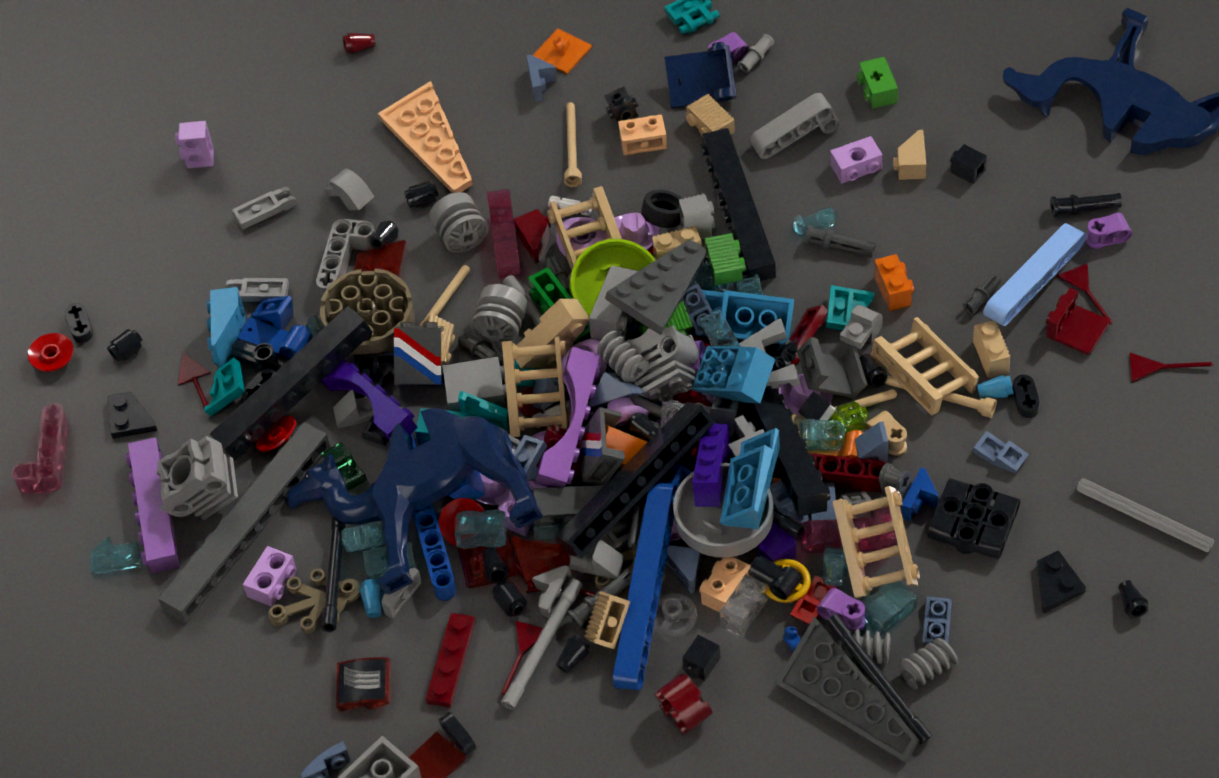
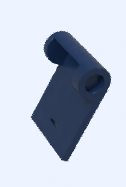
[664,42,737,108]

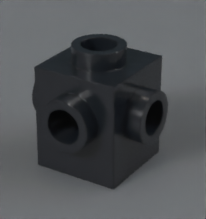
[605,86,639,125]

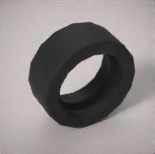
[641,190,682,228]

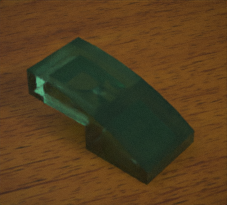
[321,442,367,491]

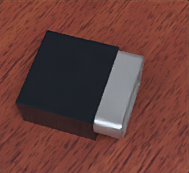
[797,391,836,428]

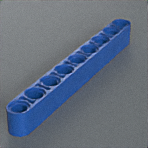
[409,434,456,601]
[613,483,678,690]

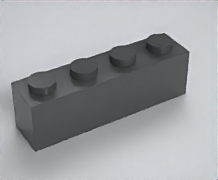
[532,485,633,527]

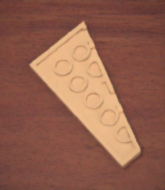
[378,81,473,193]

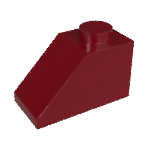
[514,209,551,264]

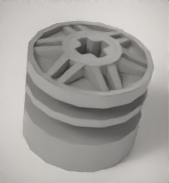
[429,192,488,253]
[471,284,528,344]

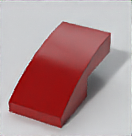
[790,575,838,625]

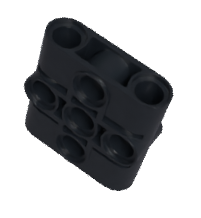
[927,478,1021,559]

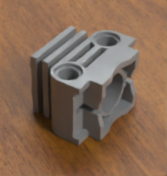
[626,325,699,404]
[156,436,238,520]

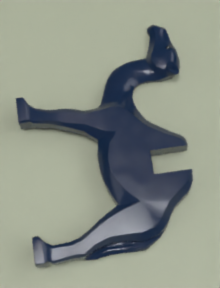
[1003,8,1219,155]
[286,408,543,595]

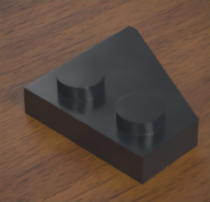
[1037,550,1086,613]

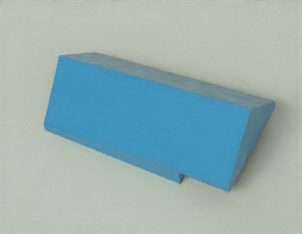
[695,290,794,345]
[720,428,780,529]

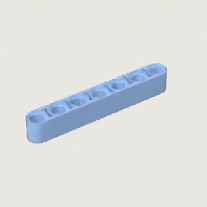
[983,223,1087,326]

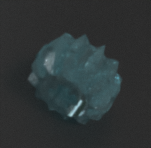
[341,522,383,552]

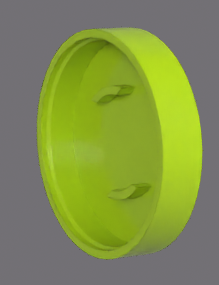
[569,239,656,324]

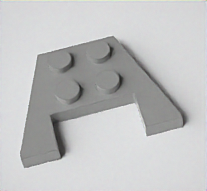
[734,318,801,389]

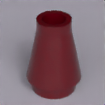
[343,33,375,54]

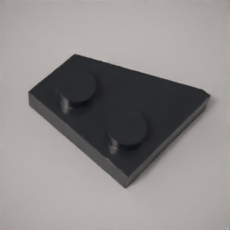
[354,352,394,398]
[108,392,157,439]

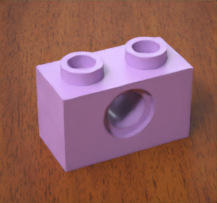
[830,136,883,184]

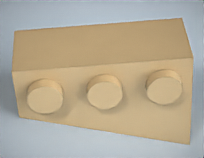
[513,299,589,369]

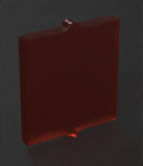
[409,732,466,778]

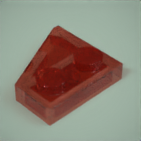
[354,240,407,278]
[511,536,572,584]

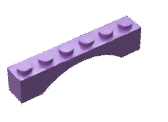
[534,347,601,488]

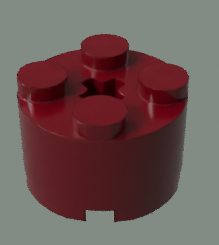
[654,673,713,735]

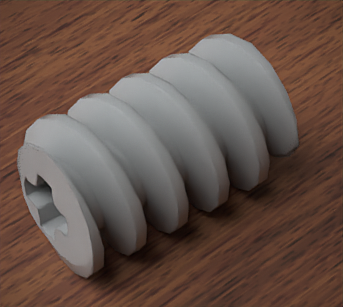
[597,331,649,383]
[838,629,891,664]
[900,638,958,690]

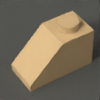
[893,130,926,180]

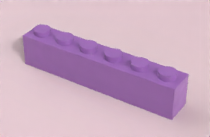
[126,437,180,574]

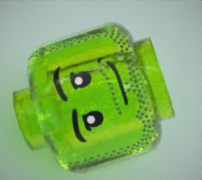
[831,401,869,435]

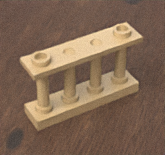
[547,186,622,277]
[871,317,979,416]
[502,336,571,437]
[832,486,920,600]

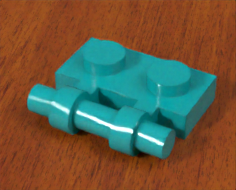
[664,0,720,35]

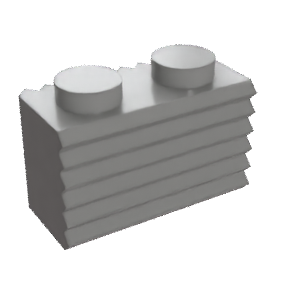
[679,193,715,240]

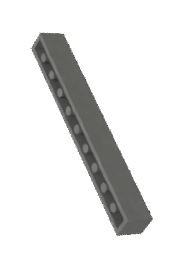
[158,422,330,624]

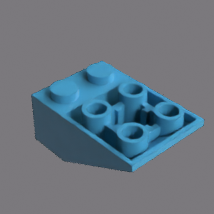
[206,287,246,369]
[692,346,775,403]

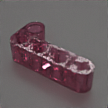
[487,189,521,279]
[12,403,68,494]
[800,506,897,553]

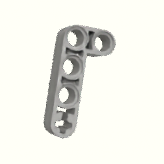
[749,93,840,159]
[316,219,375,298]

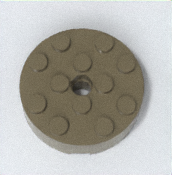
[320,269,415,358]

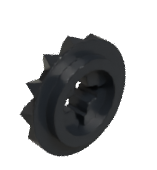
[769,340,798,372]

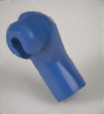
[783,626,801,652]

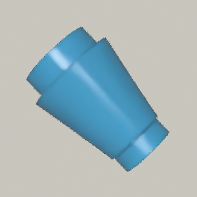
[977,375,1013,398]
[359,579,384,618]

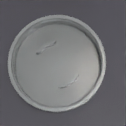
[673,463,773,557]

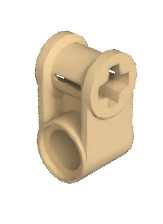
[864,410,907,456]

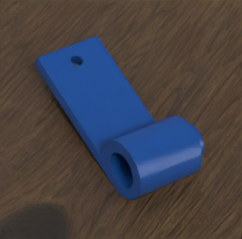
[237,317,312,360]

